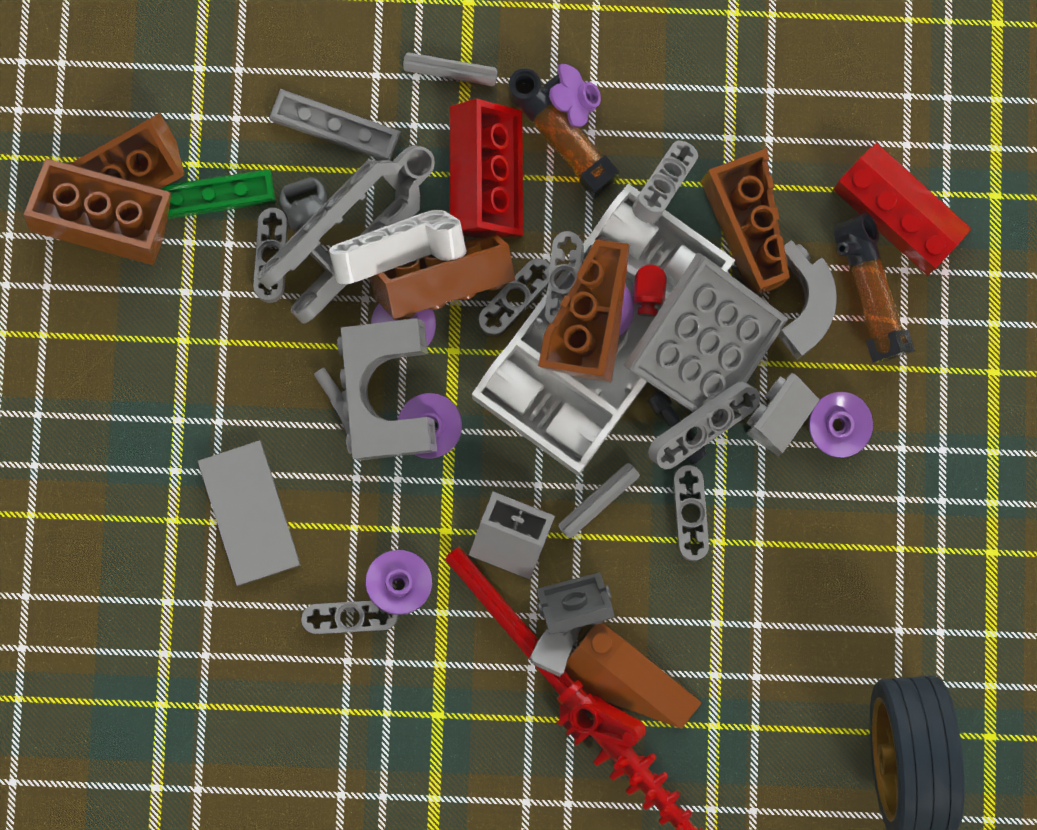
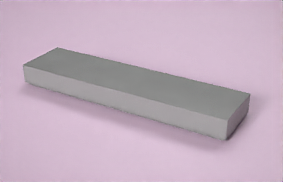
[269,89,401,161]

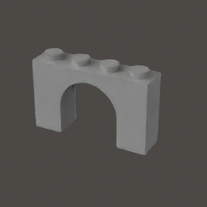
[337,318,437,460]

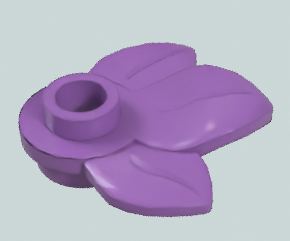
[549,64,601,127]

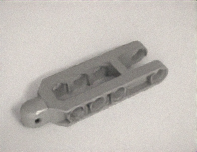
[257,145,435,324]

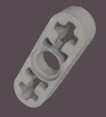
[253,208,289,303]
[545,231,584,324]
[479,258,550,336]
[673,465,709,561]
[301,601,398,634]

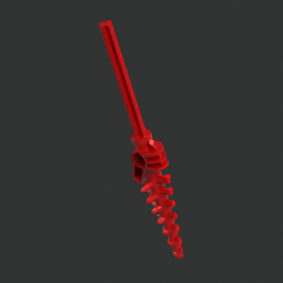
[445,547,703,830]

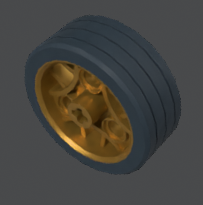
[869,675,965,830]

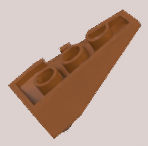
[69,113,184,189]
[538,239,630,383]
[565,623,702,729]

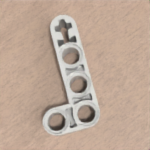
[329,210,467,284]

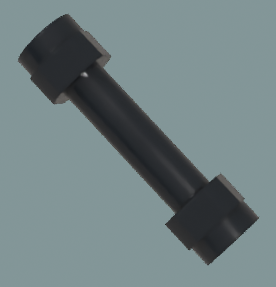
[647,391,708,465]

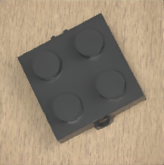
[536,572,615,635]

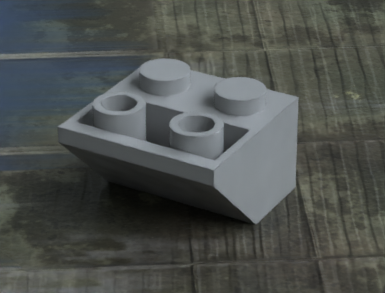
[746,373,820,456]
[469,492,555,580]

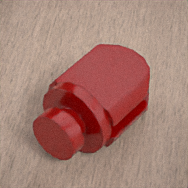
[633,264,667,317]

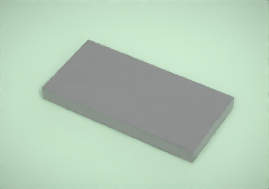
[198,440,301,586]

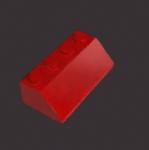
[450,98,523,237]
[832,143,971,276]

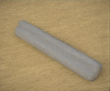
[403,52,498,86]
[558,463,640,539]

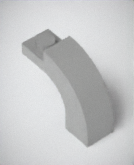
[778,240,837,360]

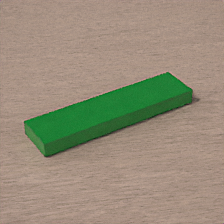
[160,169,276,219]

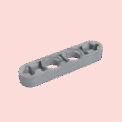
[632,140,698,224]
[648,382,760,469]

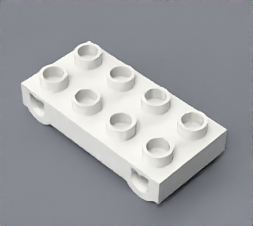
[472,184,735,476]

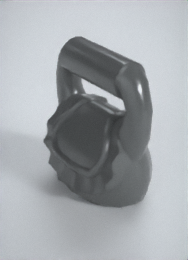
[279,177,327,233]

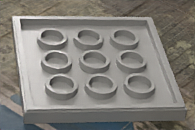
[624,252,789,423]

